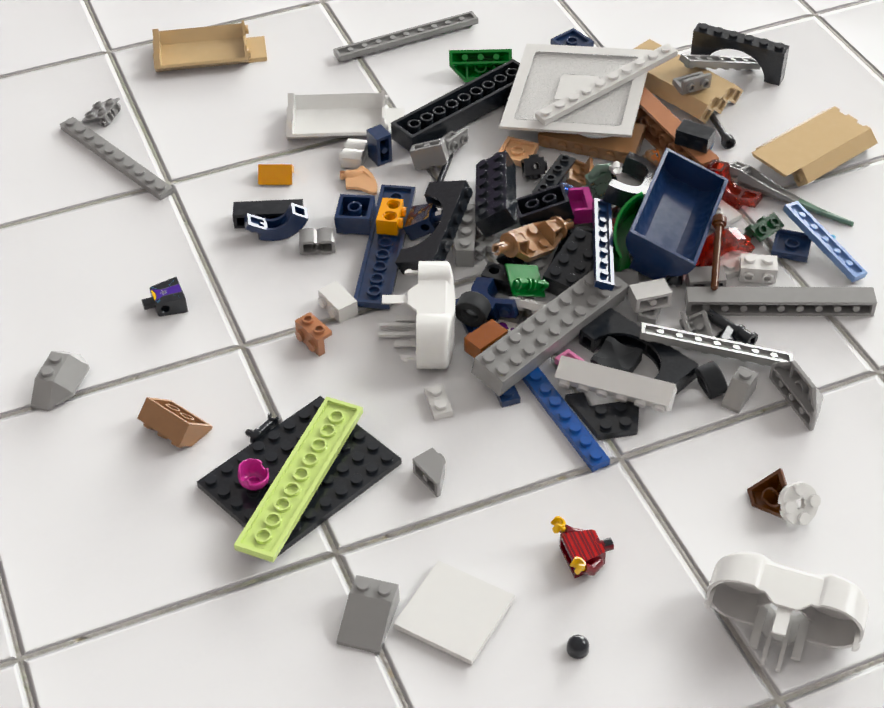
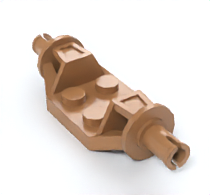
[492,216,574,262]

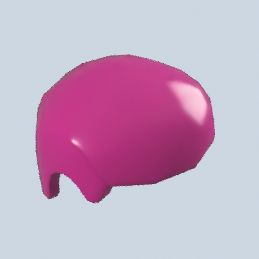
[237,458,269,491]

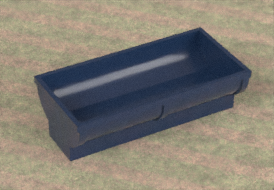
[626,147,729,280]

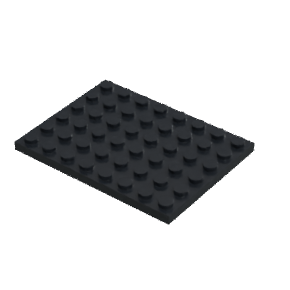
[197,396,402,557]

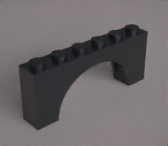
[691,23,790,86]
[395,180,473,274]
[579,308,699,394]

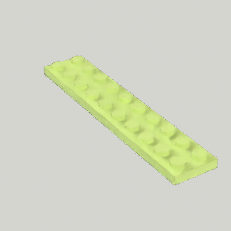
[234,397,363,563]

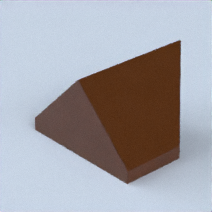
[747,468,787,519]

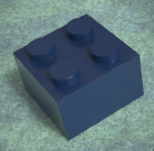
[334,194,376,235]

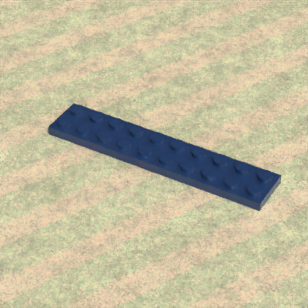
[354,184,416,310]

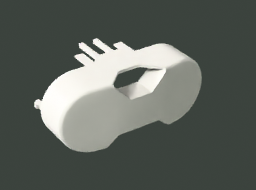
[379,261,456,369]
[704,552,869,672]

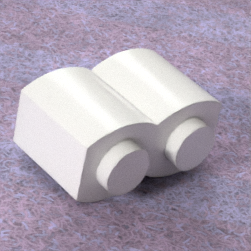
[339,138,368,169]

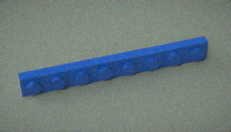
[522,367,610,472]

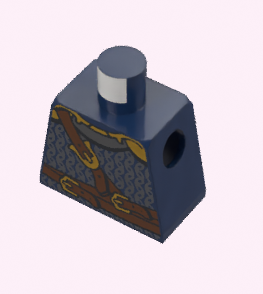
[403,203,442,241]

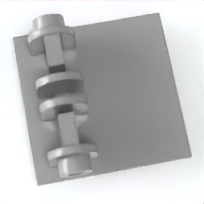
[81,98,121,127]

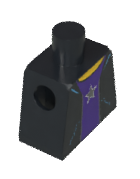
[141,277,188,317]

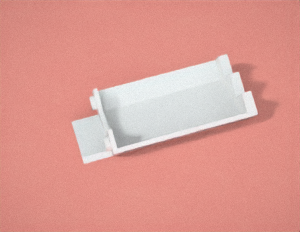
[285,90,405,139]

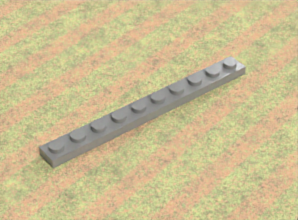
[333,11,478,62]
[60,117,174,201]

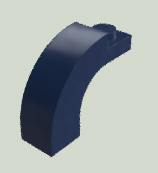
[244,203,309,241]
[471,277,519,322]

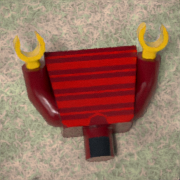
[551,516,614,578]

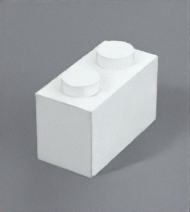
[628,278,672,313]
[318,281,358,323]

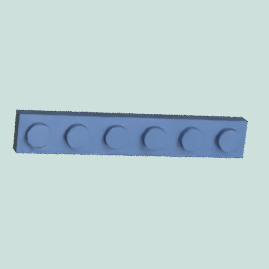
[783,201,868,282]

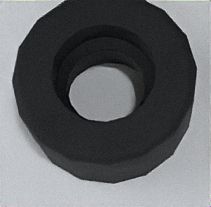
[455,291,491,327]
[695,361,728,400]

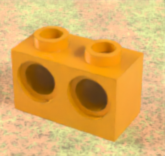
[376,198,407,236]

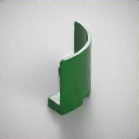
[613,192,644,272]

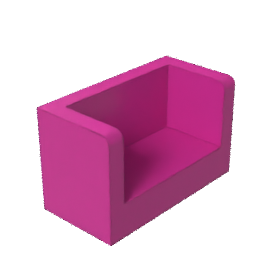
[568,187,593,224]

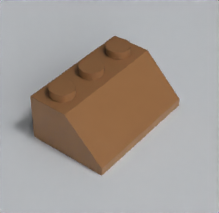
[137,397,213,448]

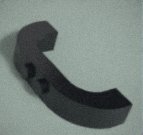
[603,151,657,207]

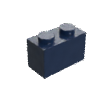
[366,124,392,167]

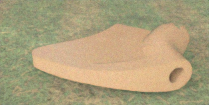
[340,166,377,195]

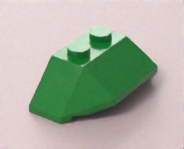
[449,49,512,83]

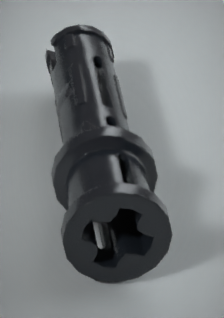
[707,309,758,345]

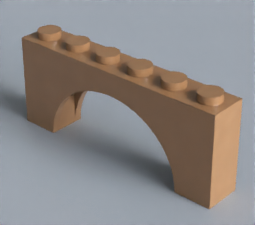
[538,123,645,163]

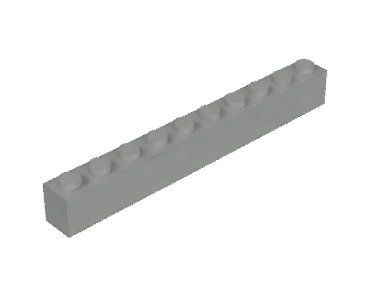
[685,287,877,316]

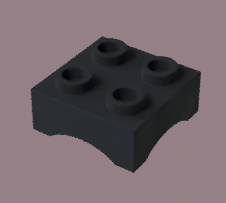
[590,336,643,373]

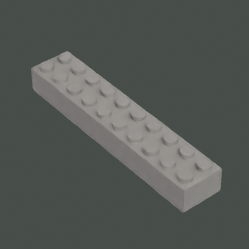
[471,269,629,396]

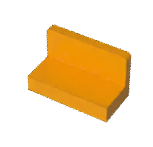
[258,164,294,185]

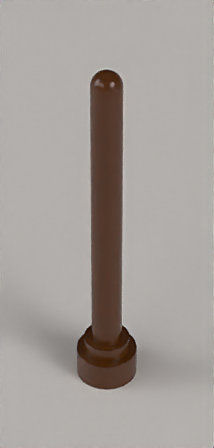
[711,214,727,291]

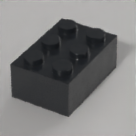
[516,183,574,227]

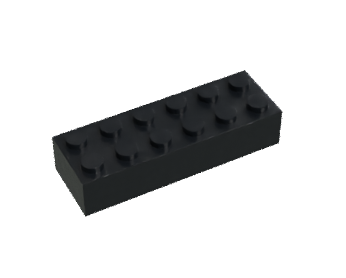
[475,150,517,238]

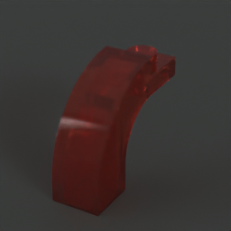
[707,160,763,210]
[696,228,755,267]

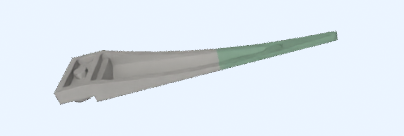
[723,161,854,227]

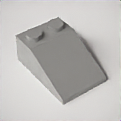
[336,575,400,654]

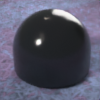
[566,634,589,659]

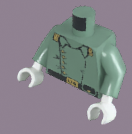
[582,161,622,200]

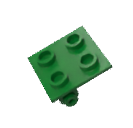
[505,263,549,298]

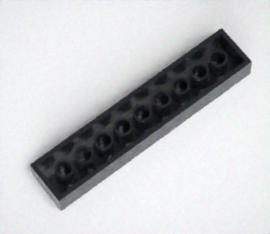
[391,59,520,151]

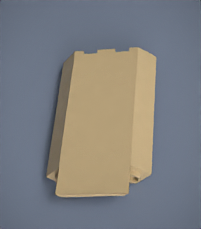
[152,20,267,72]
[633,39,743,124]
[752,106,878,187]

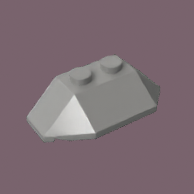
[31,351,90,411]
[769,360,823,431]

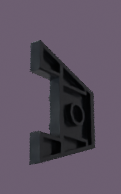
[565,392,639,440]

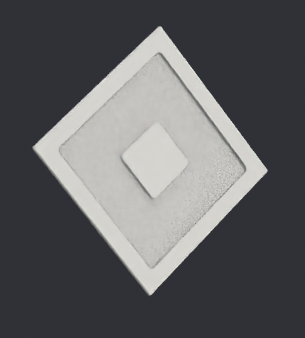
[499,43,653,138]

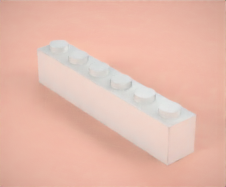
[554,355,677,413]

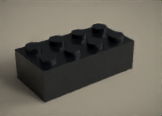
[543,227,594,296]

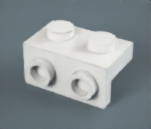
[739,254,778,284]

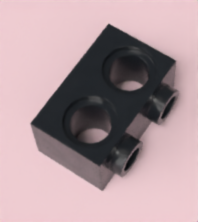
[481,261,512,296]

